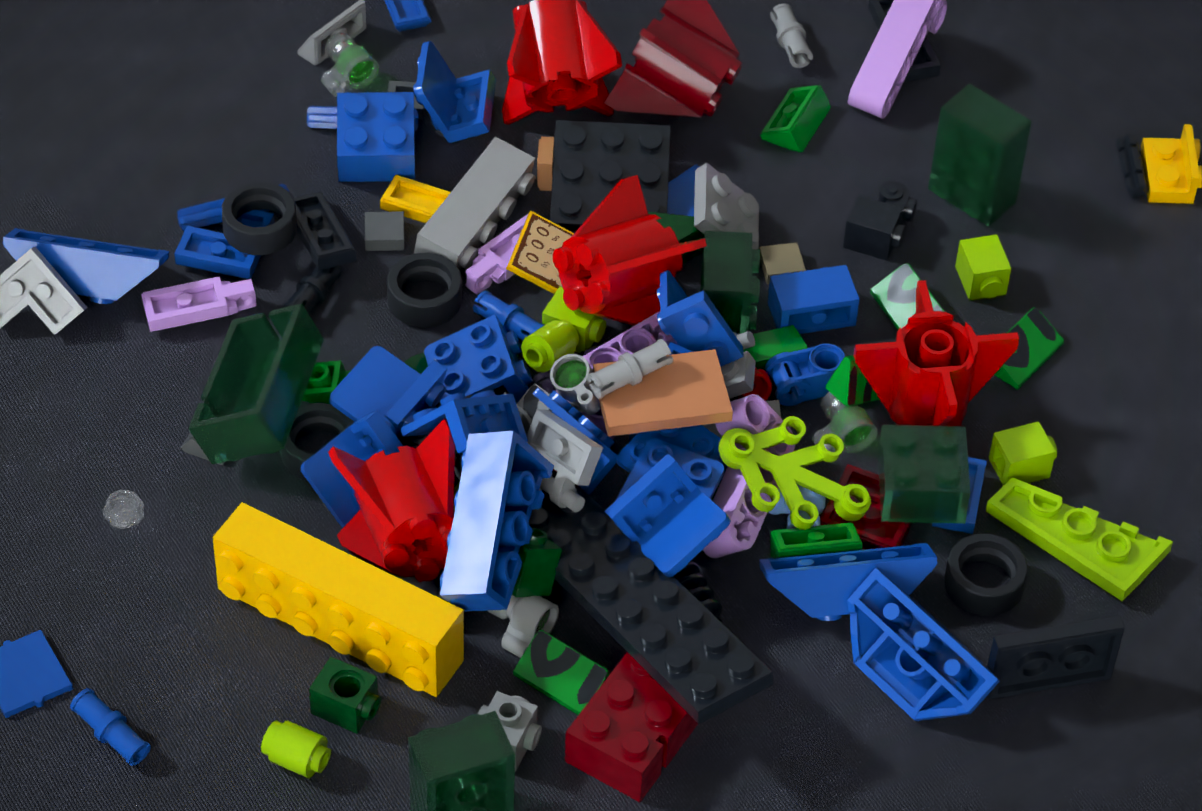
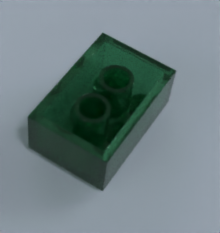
[928,83,1032,227]
[408,711,515,811]

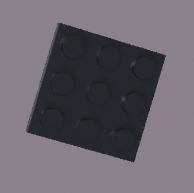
[550,120,671,231]

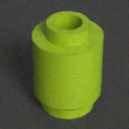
[521,320,579,372]
[261,720,331,778]

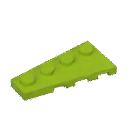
[986,477,1173,602]

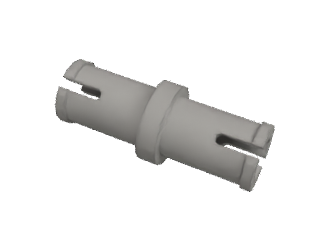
[770,3,813,68]
[587,339,673,399]

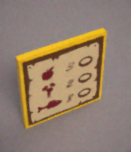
[506,210,574,294]

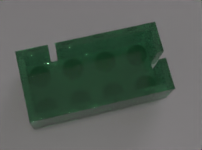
[188,303,324,465]

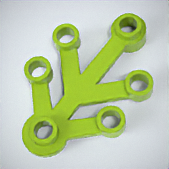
[718,416,871,530]

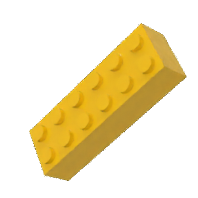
[213,502,464,698]

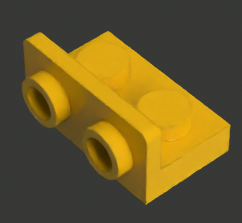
[1141,124,1202,204]

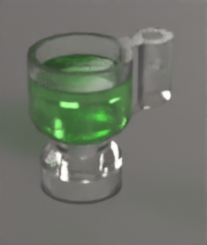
[321,33,379,97]
[812,392,878,454]

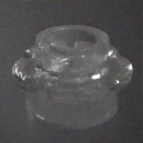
[103,490,144,529]

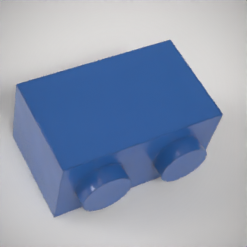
[767,265,859,334]

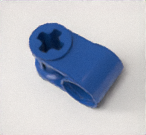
[765,343,845,406]

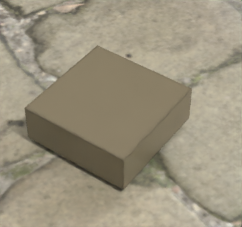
[758,242,806,284]

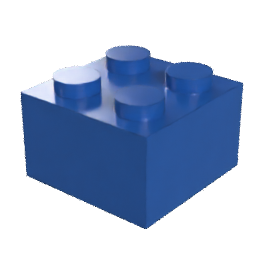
[337,92,415,182]

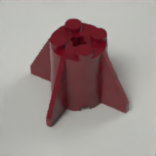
[604,0,743,118]

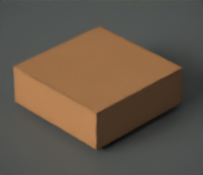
[537,136,555,191]

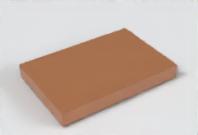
[593,349,733,437]

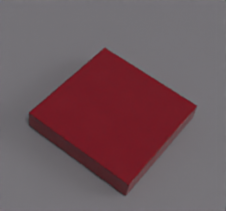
[820,464,925,550]

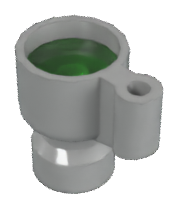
[550,354,600,415]
[488,595,559,658]

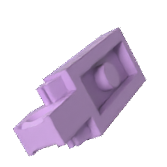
[465,214,528,295]
[141,276,257,332]

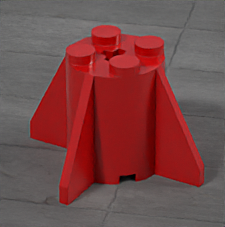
[502,0,622,125]
[552,175,707,326]
[854,280,1019,437]
[328,418,455,582]

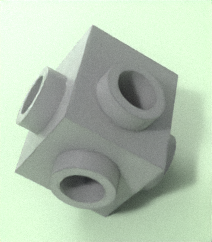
[474,691,542,772]

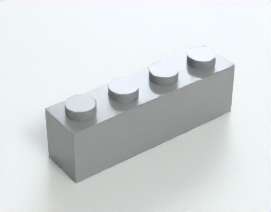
[414,136,535,271]

